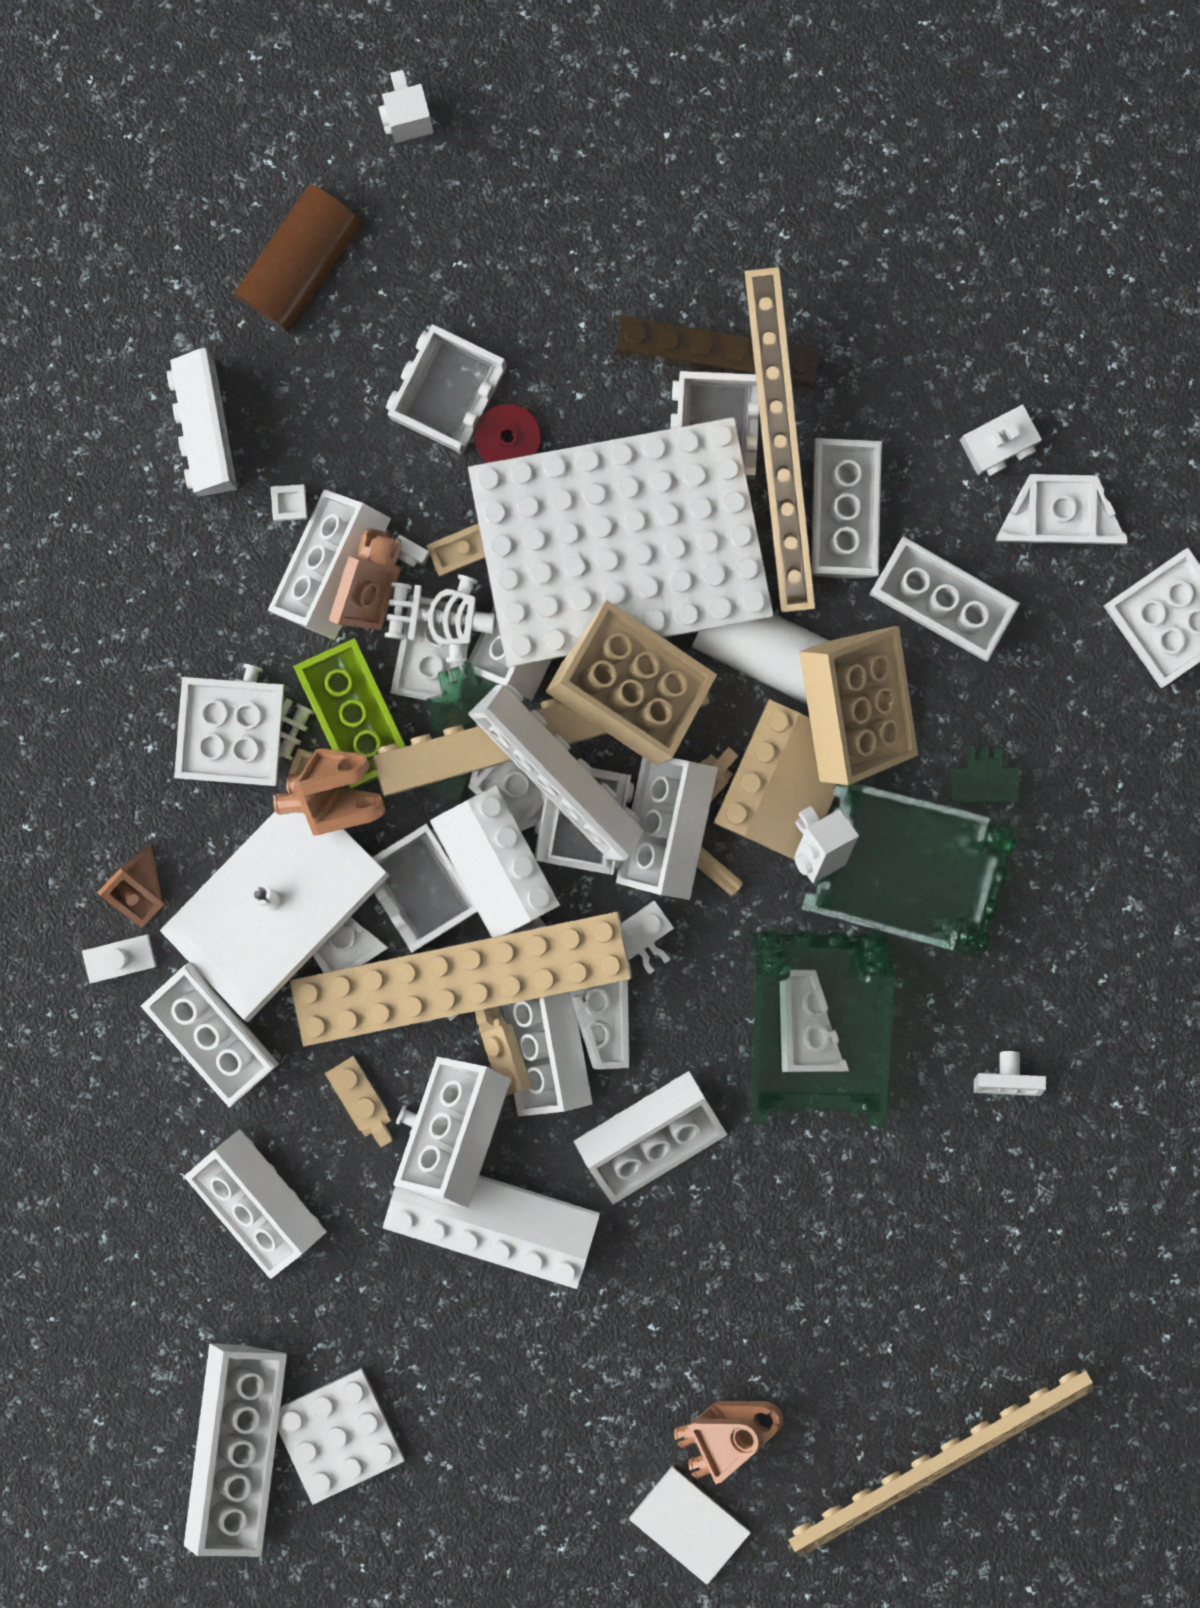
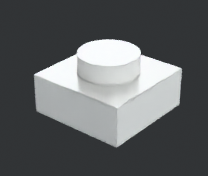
[271,484,308,522]
[398,535,430,567]

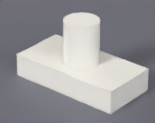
[82,934,157,983]
[974,1051,1046,1096]

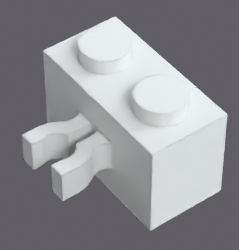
[378,70,434,143]
[960,404,1042,476]
[794,806,859,883]
[621,900,674,974]

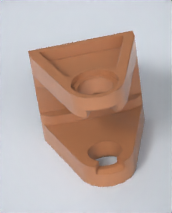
[273,749,386,836]
[674,1401,783,1484]

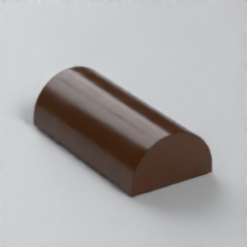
[233,184,364,333]

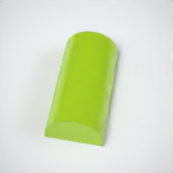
[293,638,406,789]

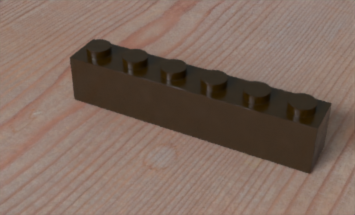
[616,316,821,389]

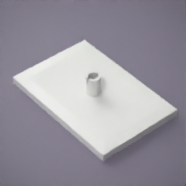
[160,812,390,1022]

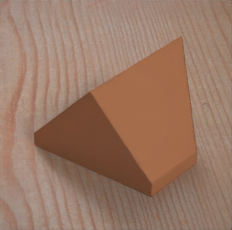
[97,844,165,928]

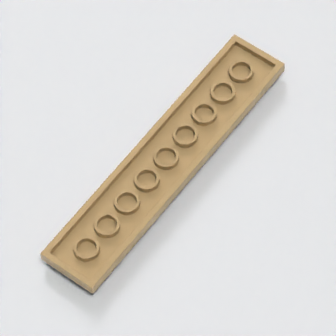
[290,911,632,1047]
[788,1370,1093,1557]

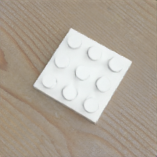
[1104,547,1200,688]
[174,677,285,786]
[278,1367,405,1505]

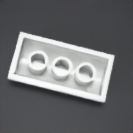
[811,438,882,578]
[869,536,1020,662]
[692,613,829,705]
[141,962,279,1108]

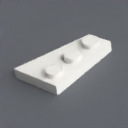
[313,917,389,973]
[779,970,849,1072]
[568,980,629,1069]

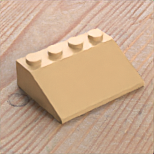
[546,600,717,766]
[799,626,918,785]
[713,699,840,860]

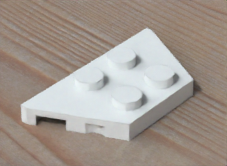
[996,474,1127,545]
[468,761,564,831]

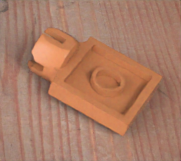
[329,529,402,630]

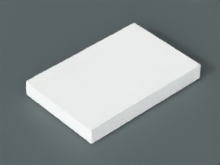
[390,595,476,707]
[629,1465,750,1585]

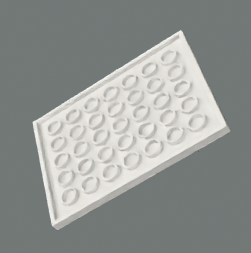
[468,417,773,668]

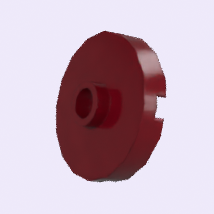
[475,404,541,463]

